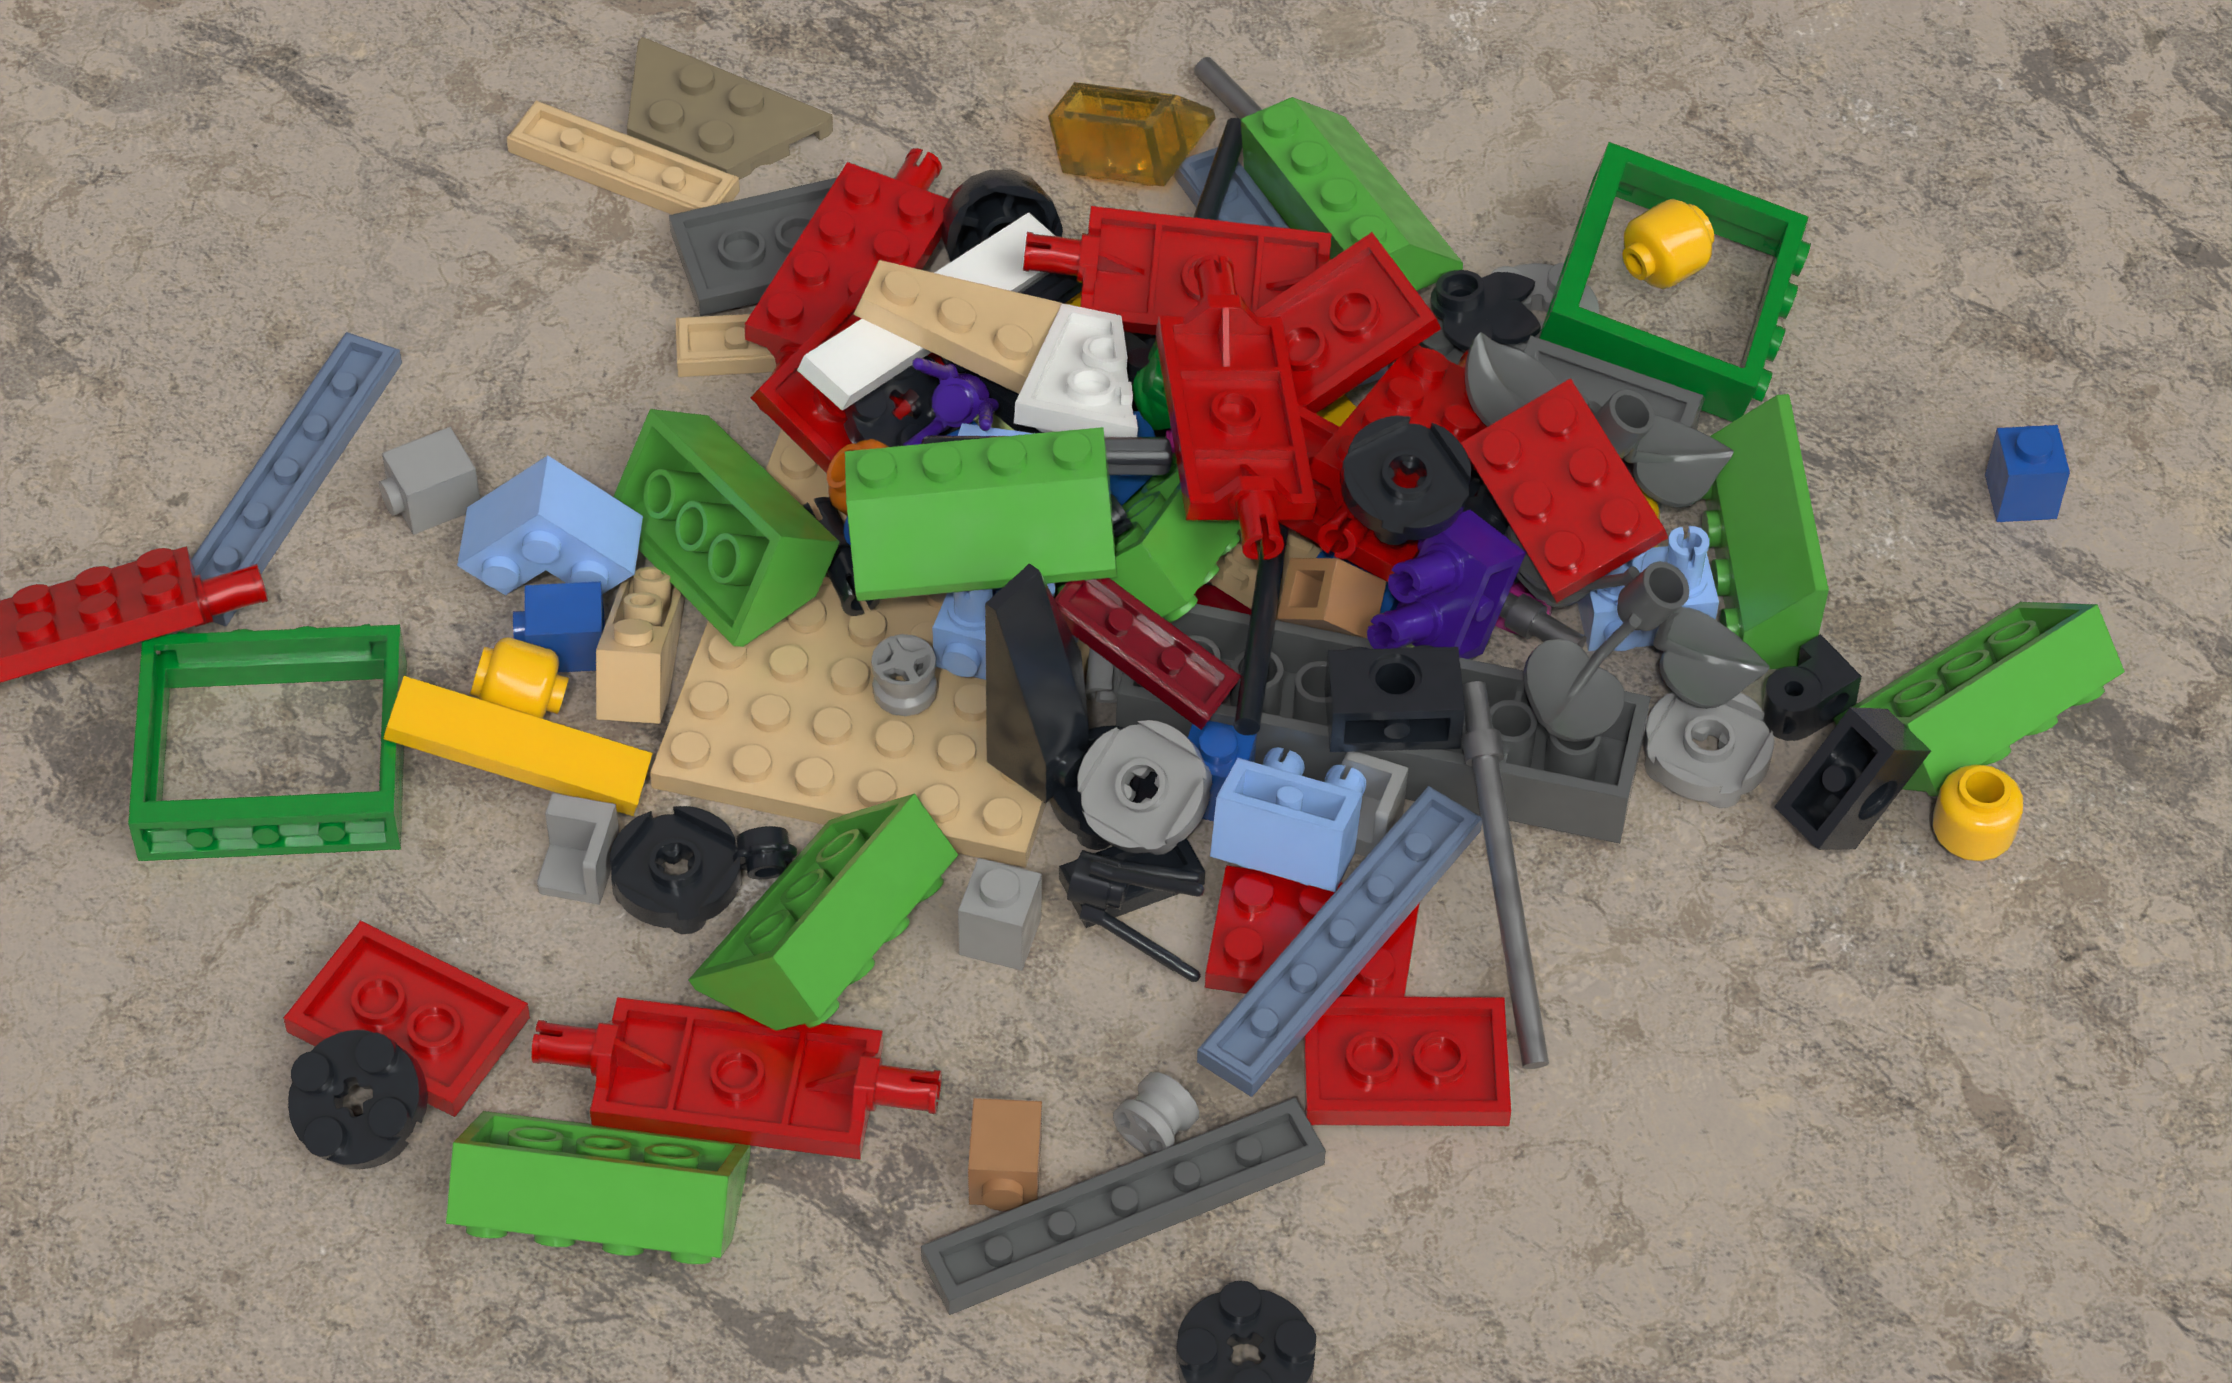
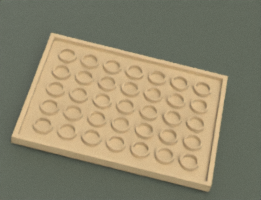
[650,414,1090,868]

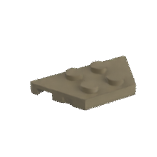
[627,37,833,180]

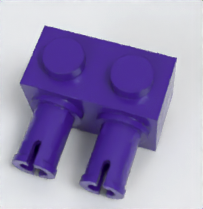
[1367,510,1526,659]

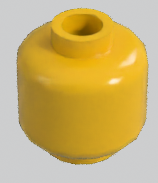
[1622,199,1714,289]
[470,637,569,719]
[1933,764,2023,861]

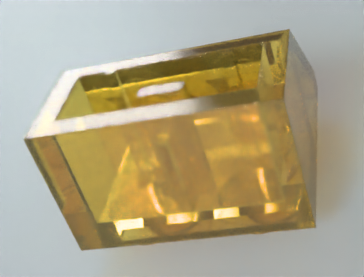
[1048,82,1216,187]

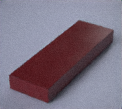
[1055,578,1241,730]

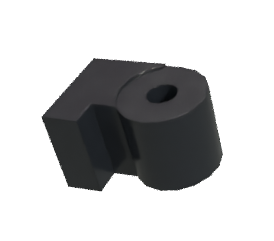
[1762,634,1862,741]

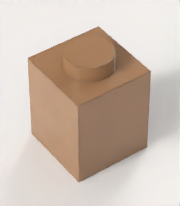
[1277,558,1386,639]
[968,1098,1042,1211]

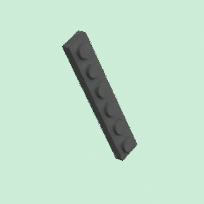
[921,1098,1326,1315]

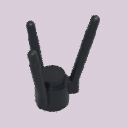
[1067,850,1204,982]

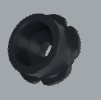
[732,826,797,880]

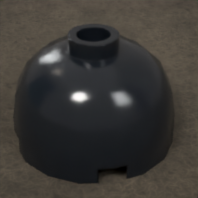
[941,170,1063,262]

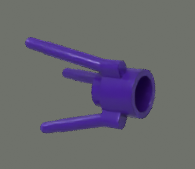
[903,358,999,446]

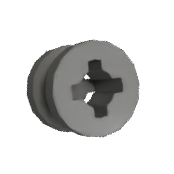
[871,634,937,716]
[1113,1072,1199,1156]

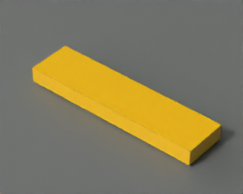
[383,676,653,816]

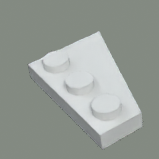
[1014,303,1138,437]

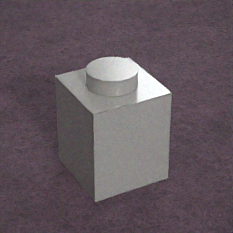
[378,427,480,535]
[958,858,1042,971]

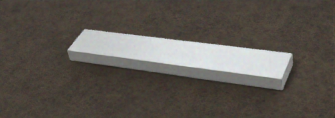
[797,213,1055,411]

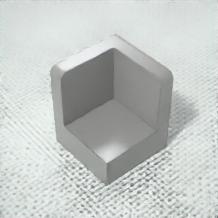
[1342,751,1409,857]
[537,793,619,905]

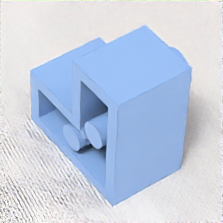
[457,455,643,595]

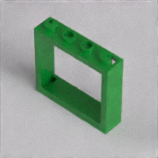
[1539,142,1811,422]
[128,624,407,861]

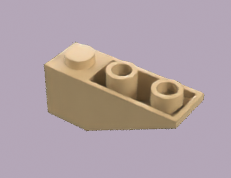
[596,567,685,724]

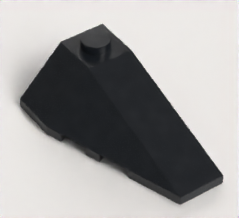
[985,563,1089,803]

